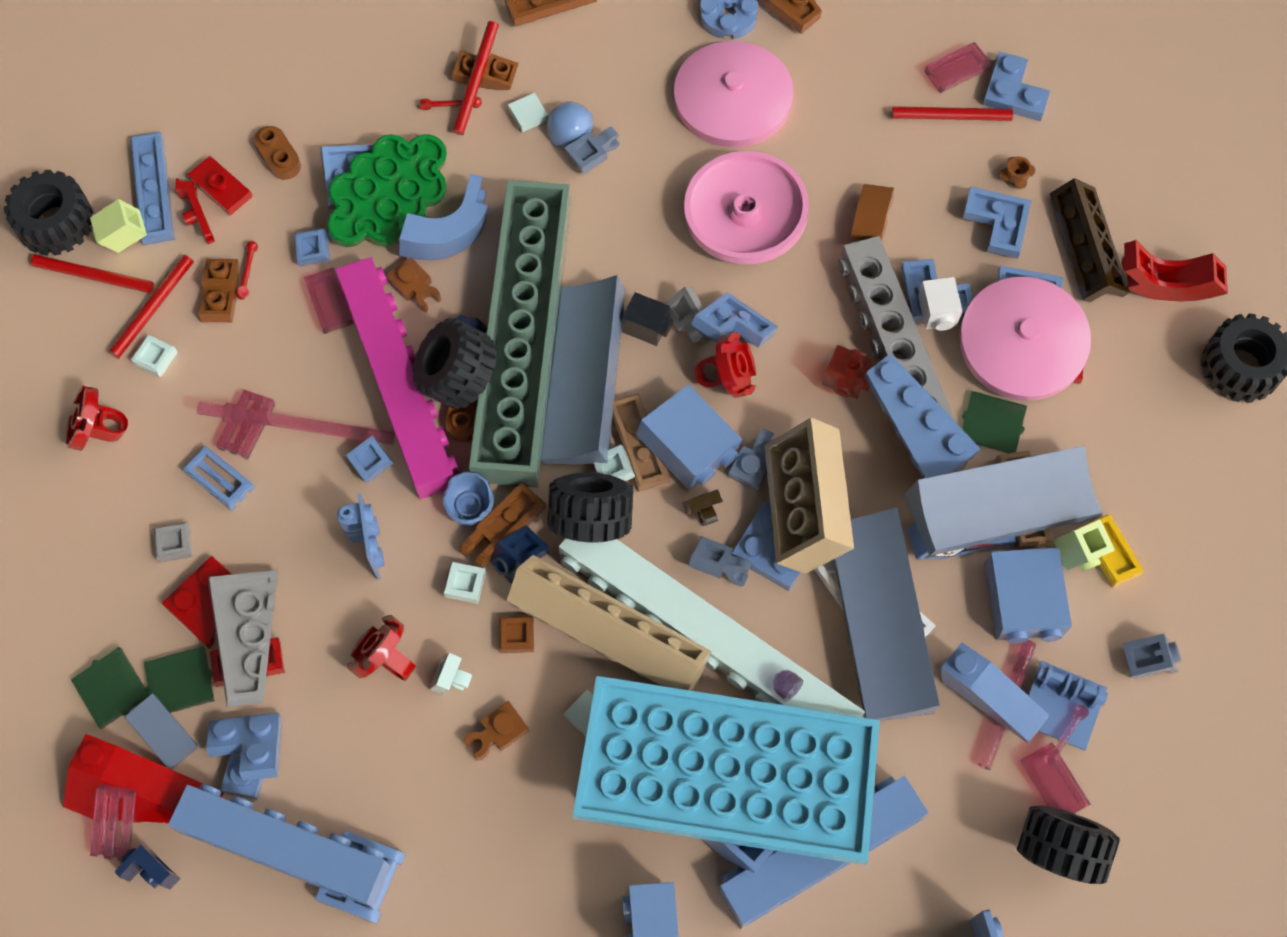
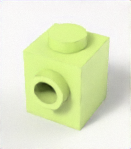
[90,199,147,253]
[1052,519,1115,572]

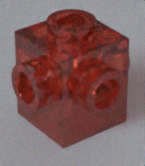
[822,345,874,399]

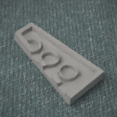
[208,570,278,707]

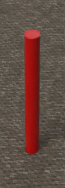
[452,21,499,135]
[892,106,1013,121]
[31,254,154,293]
[108,254,194,359]

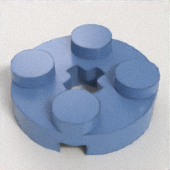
[700,0,758,39]

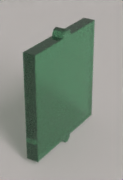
[962,391,1027,453]
[144,646,215,713]
[71,647,150,729]

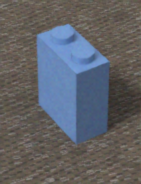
[636,384,742,490]
[985,548,1072,644]

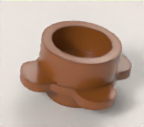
[999,156,1035,189]

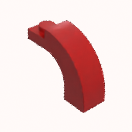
[1121,240,1228,302]

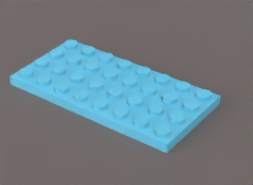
[573,676,880,865]

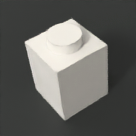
[918,277,962,331]

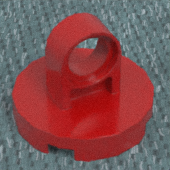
[694,333,757,398]
[65,385,128,451]
[347,615,416,681]

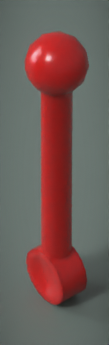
[419,96,482,110]
[235,241,258,300]

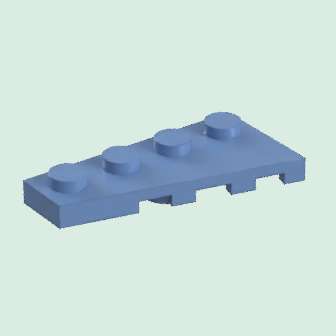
[864,353,980,479]

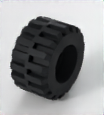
[4,170,94,256]
[1201,313,1287,403]
[412,318,497,409]
[547,472,634,543]
[1016,805,1120,884]

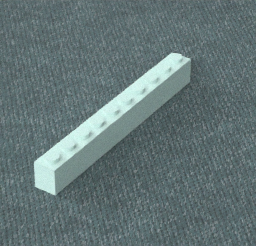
[559,538,865,717]

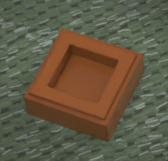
[499,616,534,653]

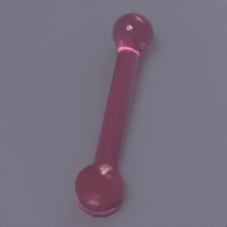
[1045,705,1089,766]

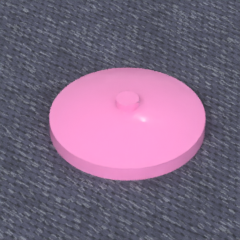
[674,41,793,147]
[684,151,809,265]
[959,277,1091,401]

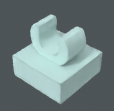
[429,653,472,695]

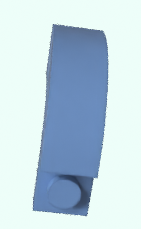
[399,174,488,260]

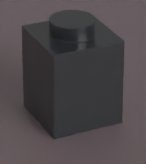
[622,292,673,346]

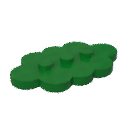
[327,134,447,247]

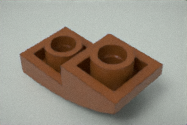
[451,50,519,90]
[851,184,894,241]
[198,259,239,323]

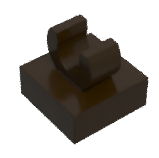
[682,489,723,526]

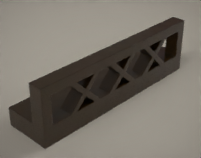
[1049,178,1130,302]

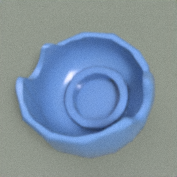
[547,101,593,149]
[443,471,494,526]

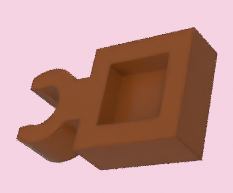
[387,258,441,312]
[463,701,530,761]

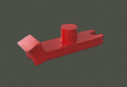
[175,178,215,244]

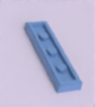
[130,132,175,245]

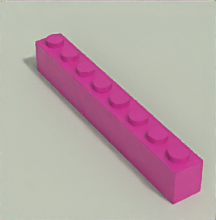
[336,257,459,500]

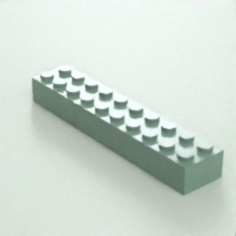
[469,180,571,487]

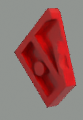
[162,556,232,649]

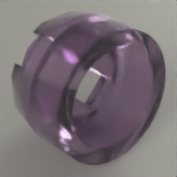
[773,670,804,702]

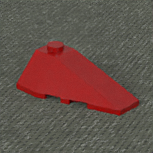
[63,733,224,824]

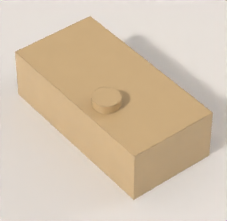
[764,417,854,574]

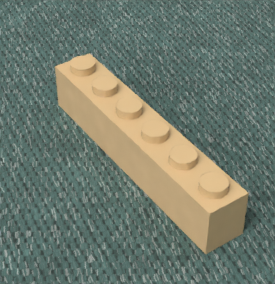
[506,555,711,691]

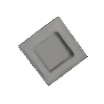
[154,522,193,563]

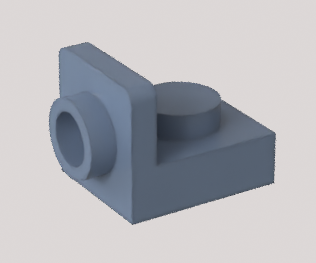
[1123,633,1181,679]

